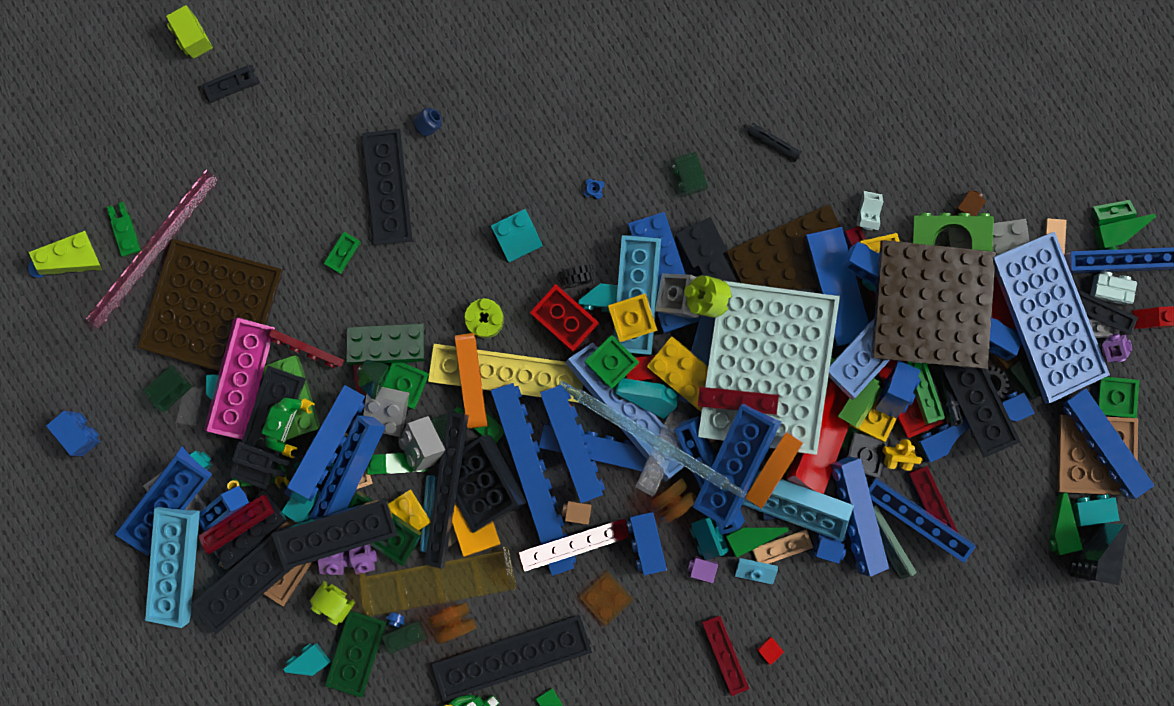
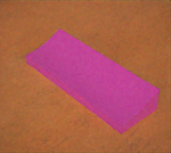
[204,318,275,439]

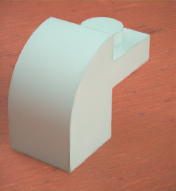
[857,191,883,231]

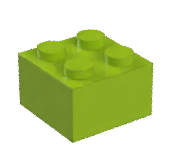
[166,5,213,59]

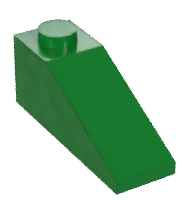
[1094,214,1156,250]
[367,453,428,475]
[1049,493,1083,555]
[725,527,789,557]

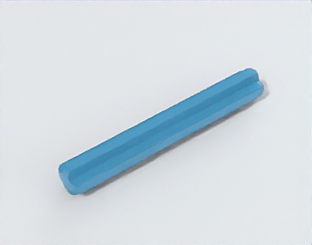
[420,475,437,552]

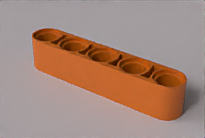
[455,333,487,429]

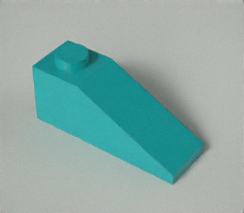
[615,378,678,419]

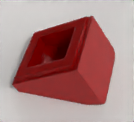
[757,637,784,665]

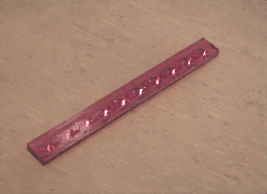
[86,170,218,329]

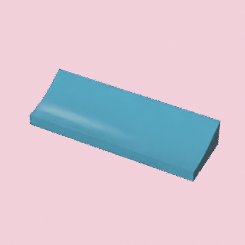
[614,235,661,355]
[742,471,854,541]
[145,507,200,628]

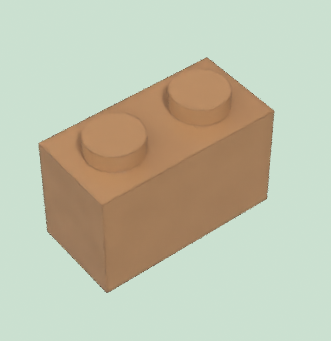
[562,501,591,525]

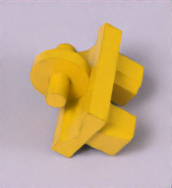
[882,439,922,471]

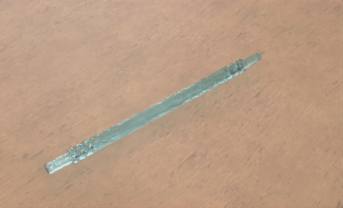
[558,381,747,499]

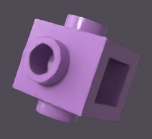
[1102,333,1132,363]
[348,544,377,575]
[318,552,348,575]

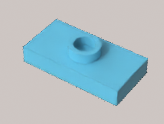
[735,558,778,584]

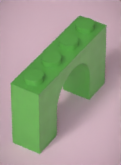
[913,213,994,252]
[830,357,883,429]

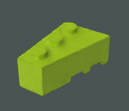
[29,231,102,275]

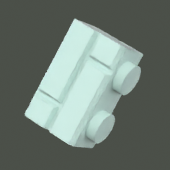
[1090,271,1137,306]

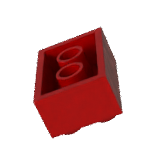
[530,284,599,353]

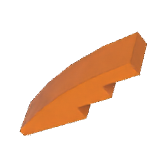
[745,432,803,509]

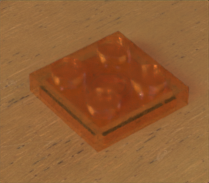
[579,571,634,626]

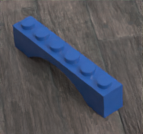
[917,391,1035,463]

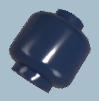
[414,108,442,136]

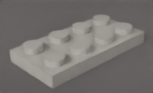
[948,219,1030,256]

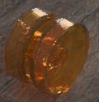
[648,478,697,525]
[428,602,477,644]

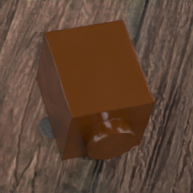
[954,190,986,216]

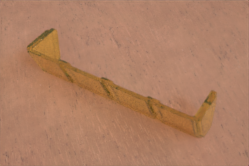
[360,546,517,616]

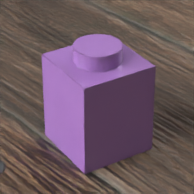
[687,556,718,583]

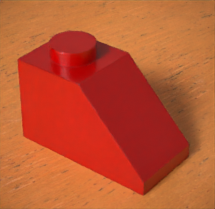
[1132,306,1174,329]

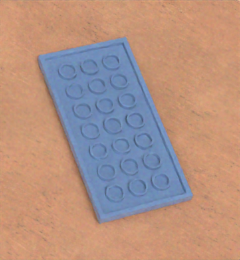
[993,232,1110,404]

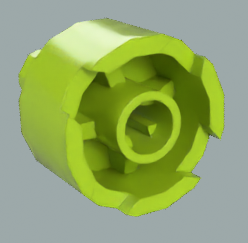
[684,275,732,318]
[465,298,504,339]
[310,581,356,625]

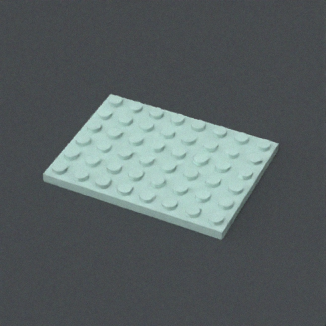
[698,281,840,455]

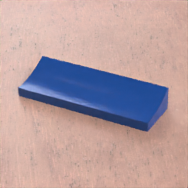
[804,227,869,348]
[693,404,782,527]
[115,446,212,556]

